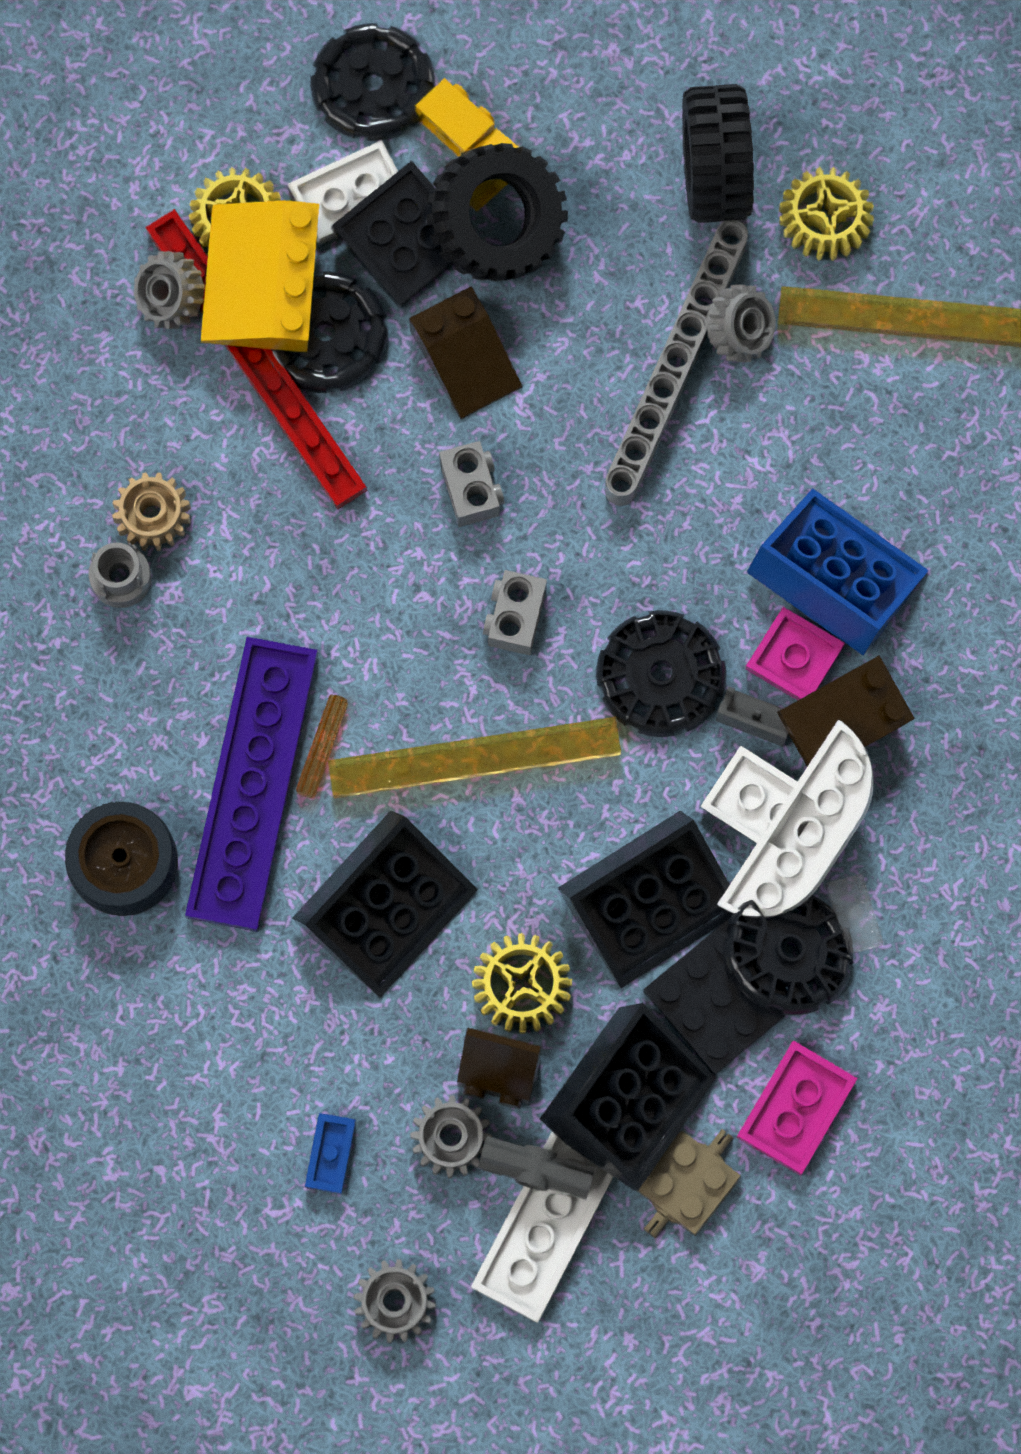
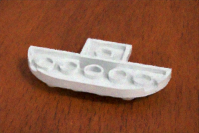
[701,720,873,918]

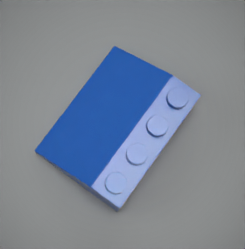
[747,488,929,656]

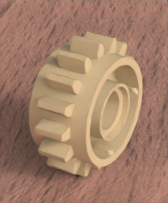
[112,473,191,551]

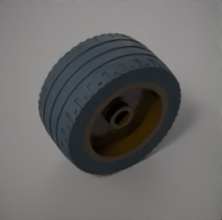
[65,801,178,916]

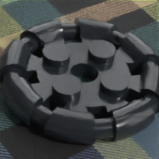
[310,23,435,141]
[268,271,388,393]
[596,610,727,737]
[723,895,854,1015]

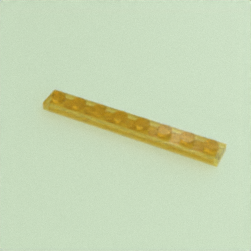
[777,286,1021,347]
[328,717,621,798]

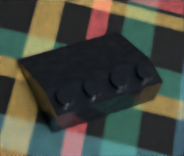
[292,810,478,998]
[558,811,733,988]
[540,1003,716,1191]

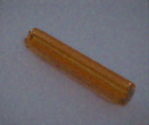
[296,694,348,798]

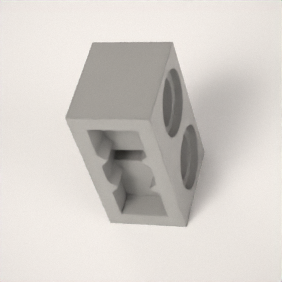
[439,441,505,527]
[483,570,547,655]

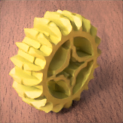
[189,167,281,248]
[779,167,874,261]
[472,933,572,1034]

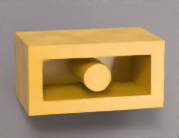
[415,78,495,157]

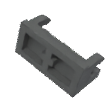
[716,686,788,747]

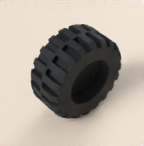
[682,84,754,223]
[426,143,568,282]

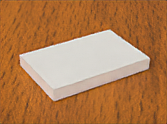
[288,140,398,245]

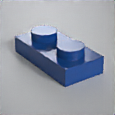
[305,1113,356,1195]

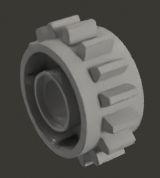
[134,251,205,329]
[707,285,775,362]
[410,1095,492,1179]
[353,1259,436,1344]

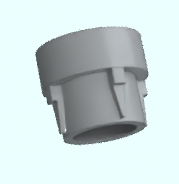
[89,542,152,608]

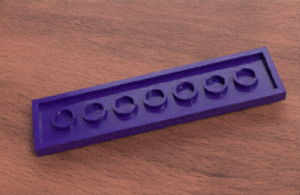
[185,637,318,932]

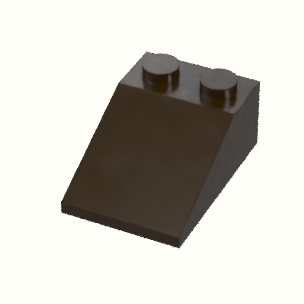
[409,286,523,419]
[777,655,915,767]
[457,1027,541,1109]

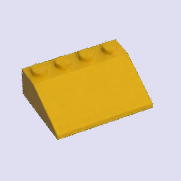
[201,200,319,352]

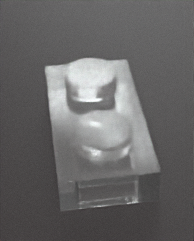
[826,873,884,953]

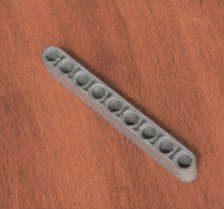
[605,220,748,506]

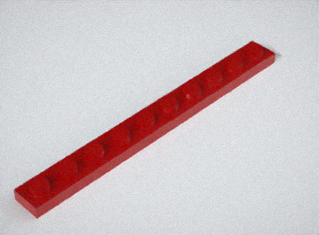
[145,209,367,510]

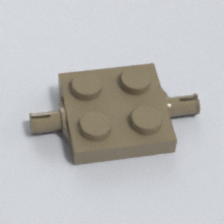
[638,1129,741,1239]

